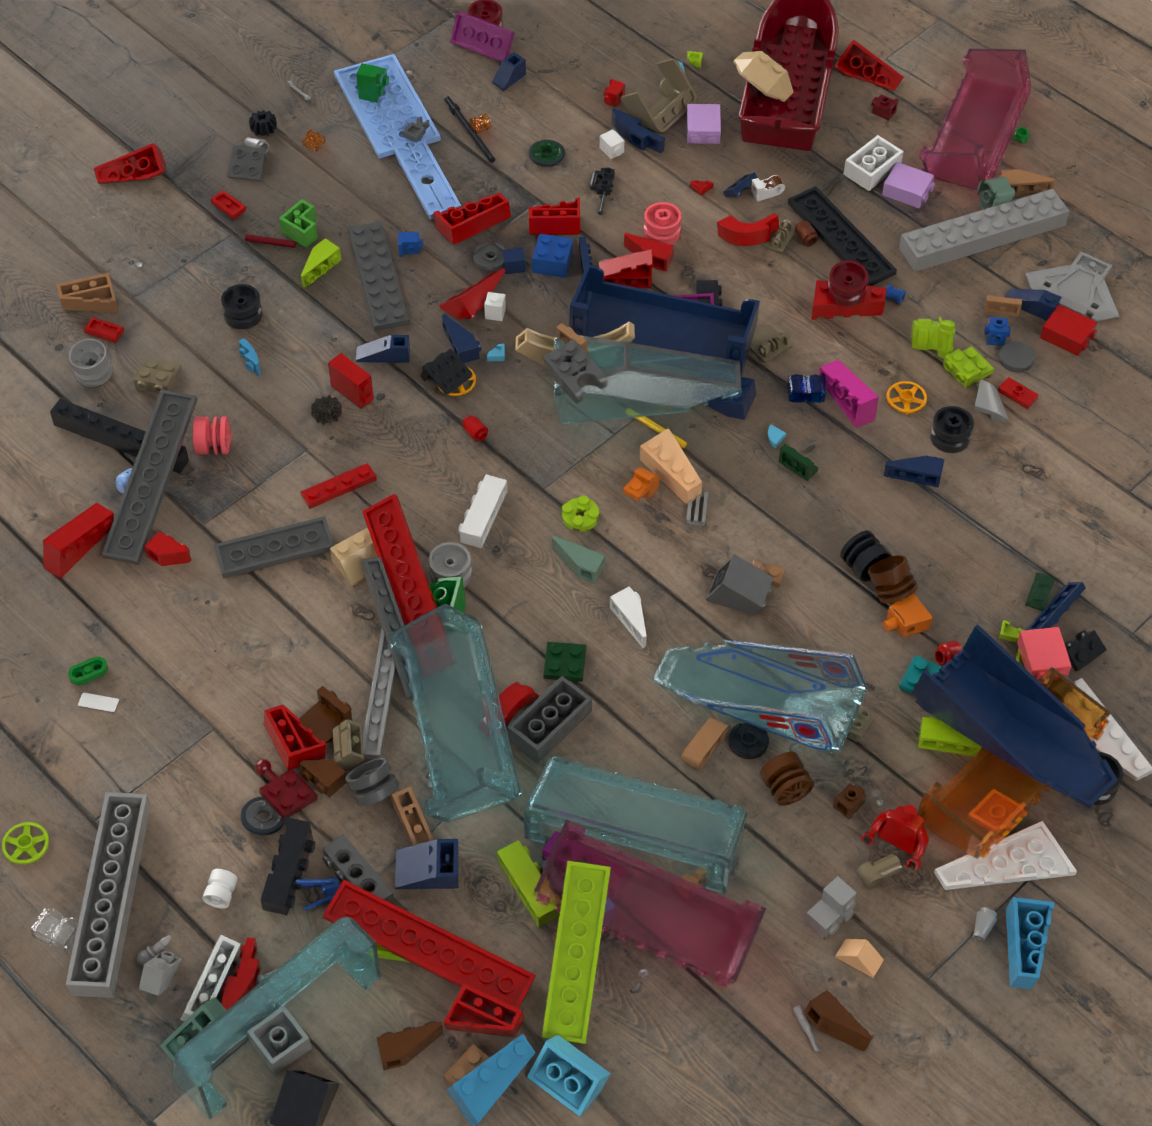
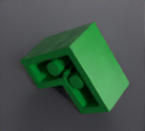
[356,63,389,102]

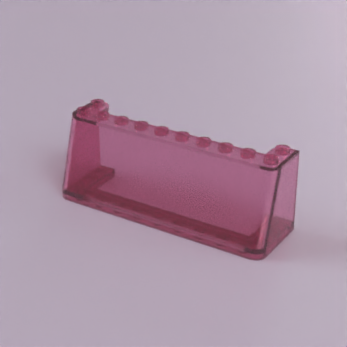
[920,49,1031,190]
[533,819,766,987]

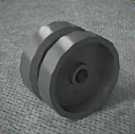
[346,758,399,806]

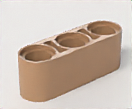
[681,716,730,770]

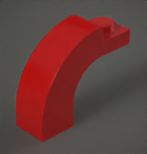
[717,213,779,246]
[478,682,539,740]

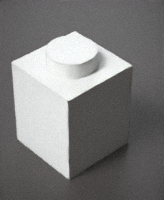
[599,129,625,159]
[485,292,506,321]

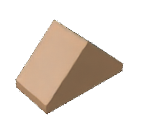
[835,939,884,978]

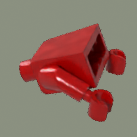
[861,805,929,871]

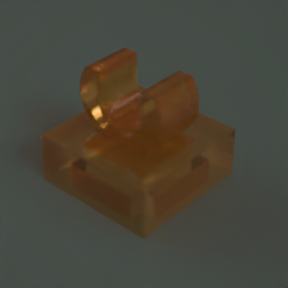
[302,129,326,152]

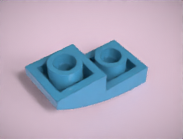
[238,338,261,376]

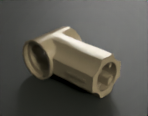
[856,854,902,889]

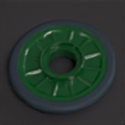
[529,140,565,166]

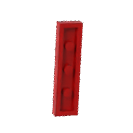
[301,463,377,509]

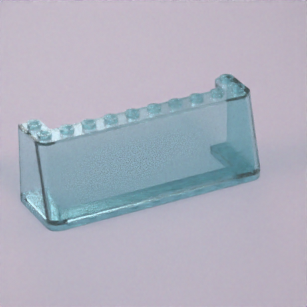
[389,603,521,823]
[524,756,747,894]
[171,917,381,1120]

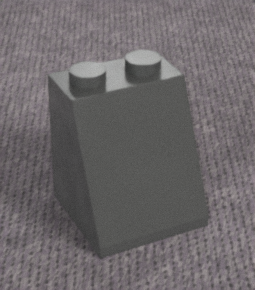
[705,554,774,615]

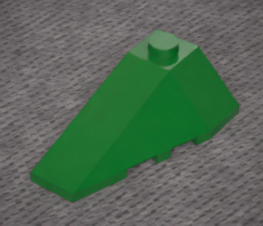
[429,577,466,623]

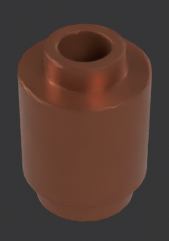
[794,221,818,246]

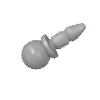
[137,935,172,967]

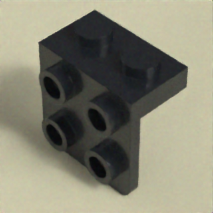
[420,349,473,394]

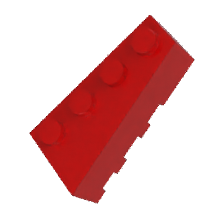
[433,193,511,245]
[811,280,886,320]
[43,502,114,579]

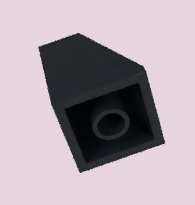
[270,1069,340,1126]

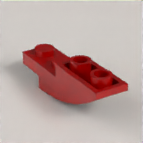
[220,937,261,1026]

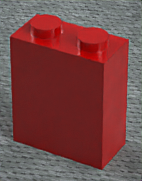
[1040,305,1097,356]
[328,353,374,409]

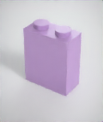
[687,104,721,144]
[882,162,935,208]

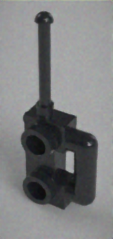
[589,167,615,215]

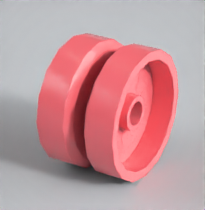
[644,202,682,244]

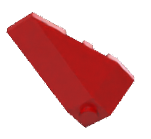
[94,143,166,184]
[439,268,505,320]

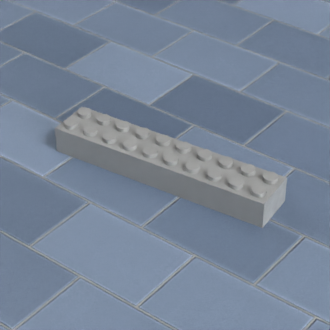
[899,189,1070,272]
[65,792,151,998]

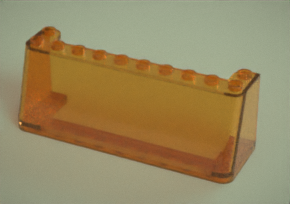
[917,667,1111,859]

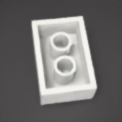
[843,135,904,191]

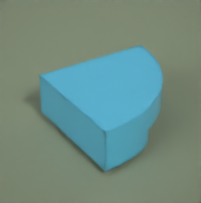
[487,344,505,362]
[768,425,786,448]

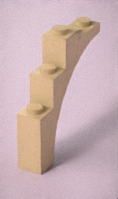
[516,322,635,368]

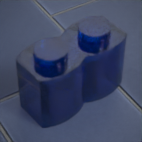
[787,374,826,403]

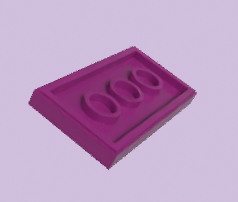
[450,11,515,62]

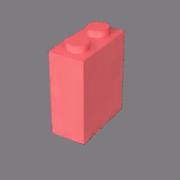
[1017,627,1071,682]

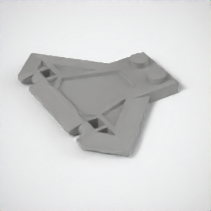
[1025,251,1120,322]

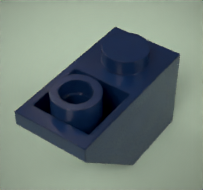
[492,53,526,91]

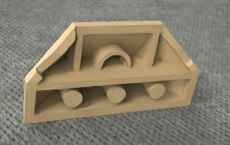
[733,51,793,102]

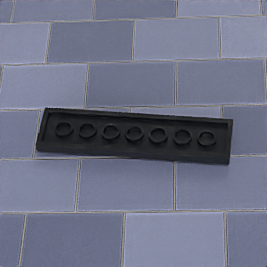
[788,186,897,286]

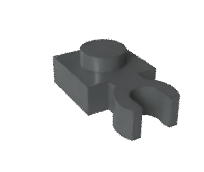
[402,116,430,143]

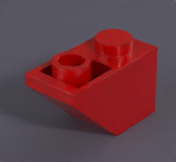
[144,531,191,566]

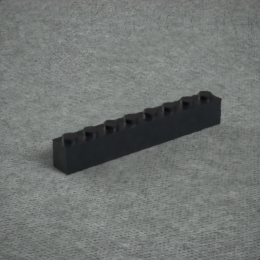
[50,399,189,474]

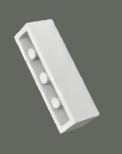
[458,474,507,548]
[180,935,240,1021]

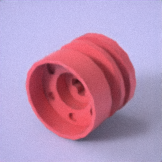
[193,416,232,455]

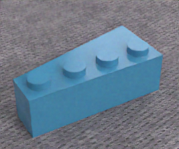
[1006,897,1055,989]
[446,1034,536,1126]

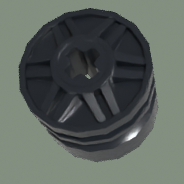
[840,530,892,582]

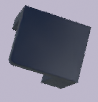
[502,248,525,274]

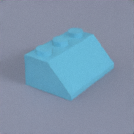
[527,1035,611,1117]

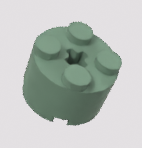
[977,176,1015,210]

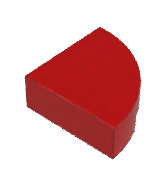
[690,180,714,196]

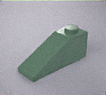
[160,997,229,1062]

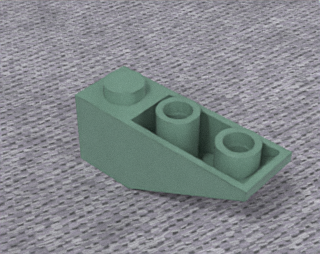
[552,535,605,584]

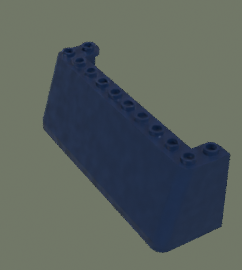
[569,264,760,377]

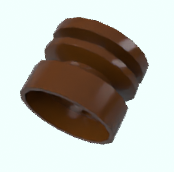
[868,555,918,603]
[760,752,814,806]

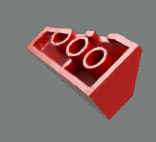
[834,39,904,91]

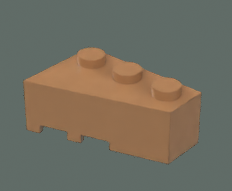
[56,273,119,313]

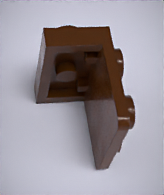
[299,686,353,744]

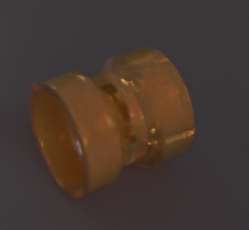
[469,113,492,134]

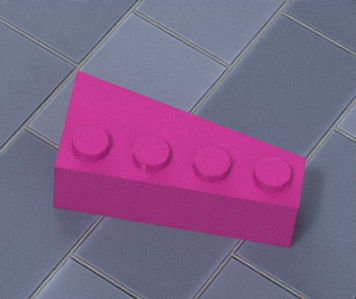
[818,360,879,428]

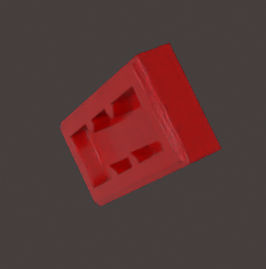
[84,317,124,343]
[998,377,1039,409]

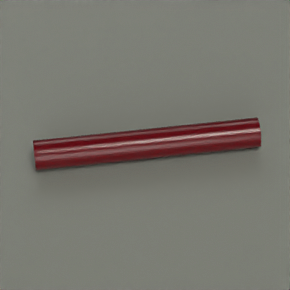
[245,234,296,248]

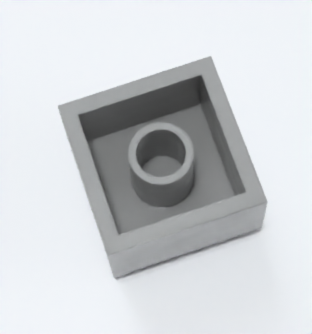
[247,1006,312,1075]

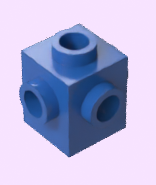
[984,317,1011,346]

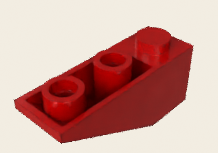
[624,233,674,272]

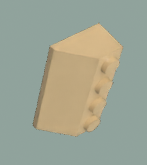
[330,527,378,587]

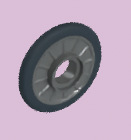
[240,797,285,835]

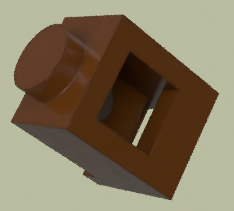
[833,783,866,819]

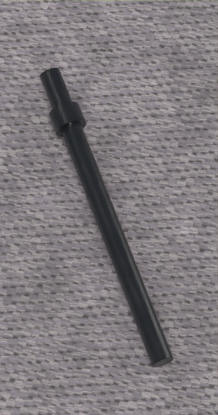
[444,96,495,163]

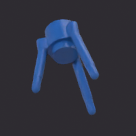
[296,878,339,911]

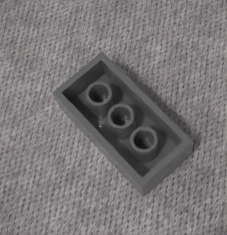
[508,676,592,763]

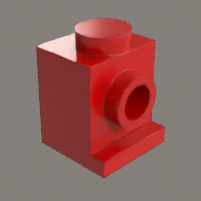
[604,79,625,108]

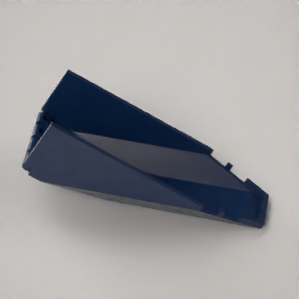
[912,624,1118,808]

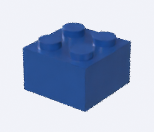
[532,234,573,278]

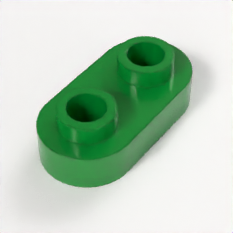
[68,657,108,685]

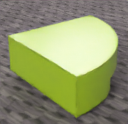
[687,51,703,68]

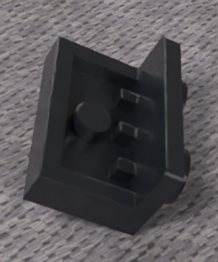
[1064,630,1107,672]

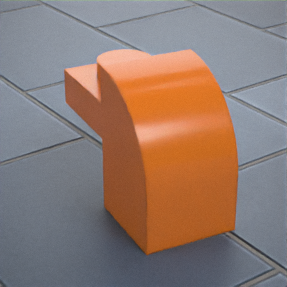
[623,467,660,502]

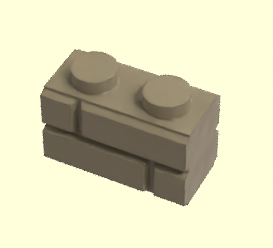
[333,719,364,770]

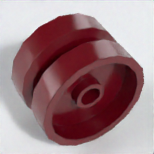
[468,0,503,27]
[828,260,869,307]

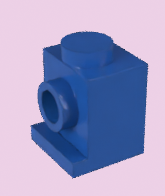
[398,232,423,257]

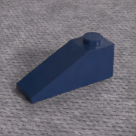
[1005,288,1062,321]
[442,314,481,363]
[884,455,945,488]

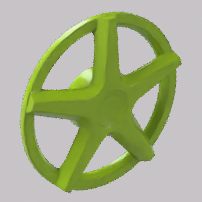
[2,822,49,865]

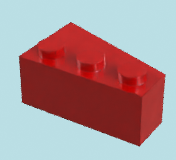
[529,197,580,235]
[599,249,652,289]
[263,704,327,771]
[443,983,525,1037]

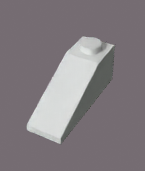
[610,586,646,648]

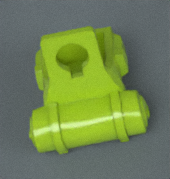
[911,317,956,359]

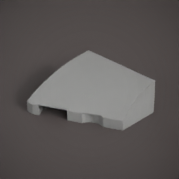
[974,379,1008,423]

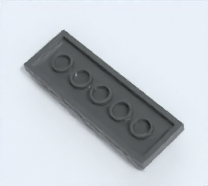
[214,516,335,578]

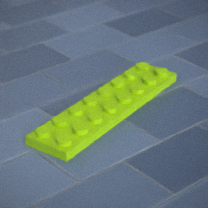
[542,861,611,1044]

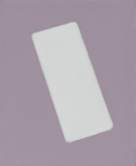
[78,693,119,712]

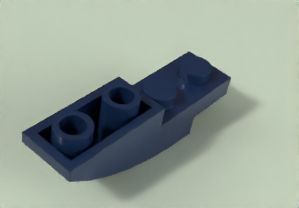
[612,108,665,153]

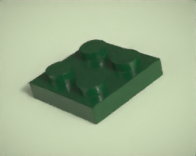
[543,642,586,682]

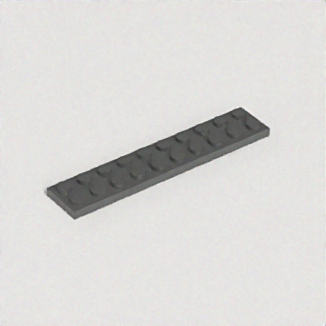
[101,389,198,565]

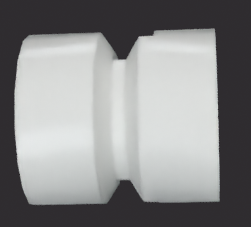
[202,869,238,909]

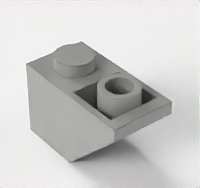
[139,951,181,996]

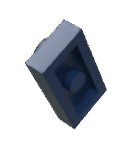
[723,172,758,197]

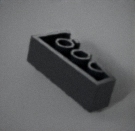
[260,817,316,916]

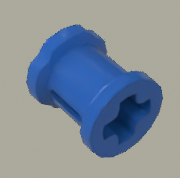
[885,284,906,305]

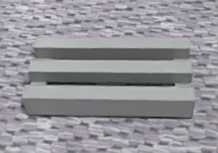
[686,492,708,526]

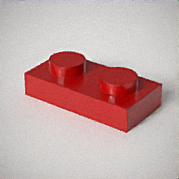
[211,190,246,220]

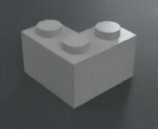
[805,876,857,939]

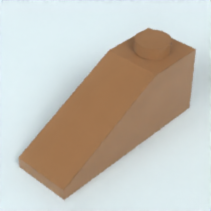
[999,169,1055,196]
[389,786,434,845]

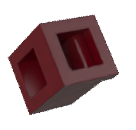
[871,94,899,121]

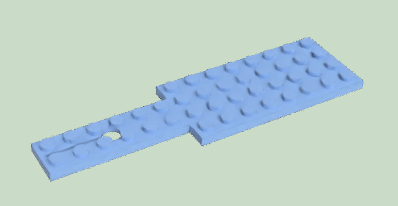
[334,54,461,220]

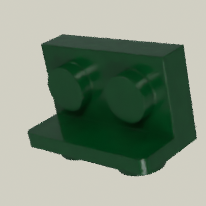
[778,444,819,481]

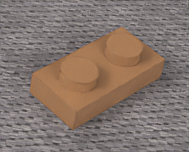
[984,295,1022,316]
[556,323,589,354]
[443,1044,490,1086]

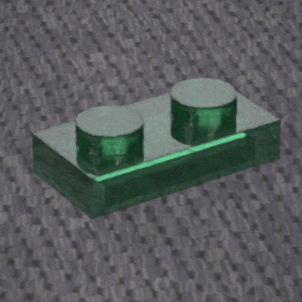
[1025,572,1055,611]

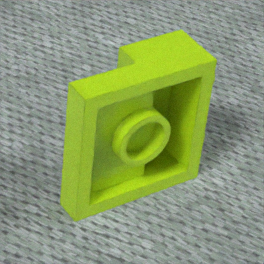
[943,346,994,388]

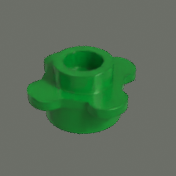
[1012,127,1031,143]

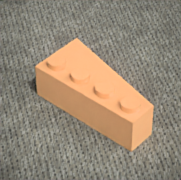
[640,428,702,505]

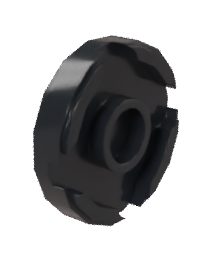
[729,721,769,759]

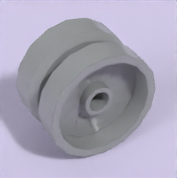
[429,542,472,588]

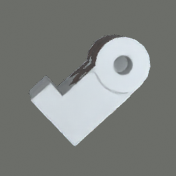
[751,175,785,202]

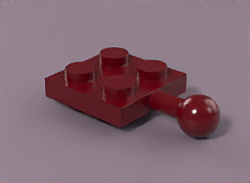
[255,759,318,820]

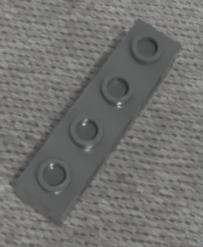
[322,834,394,904]

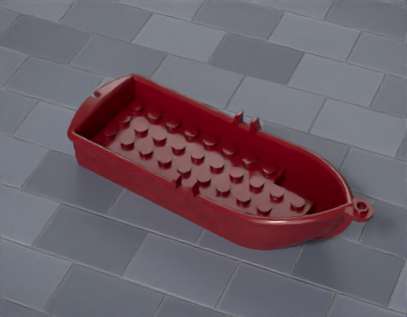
[738,0,839,151]

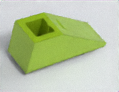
[301,238,341,288]

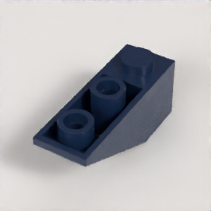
[356,335,410,363]

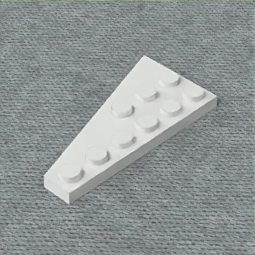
[1062,678,1152,781]
[934,821,1077,890]

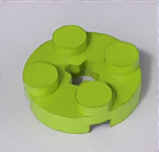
[562,495,599,532]

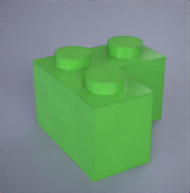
[279,199,318,248]

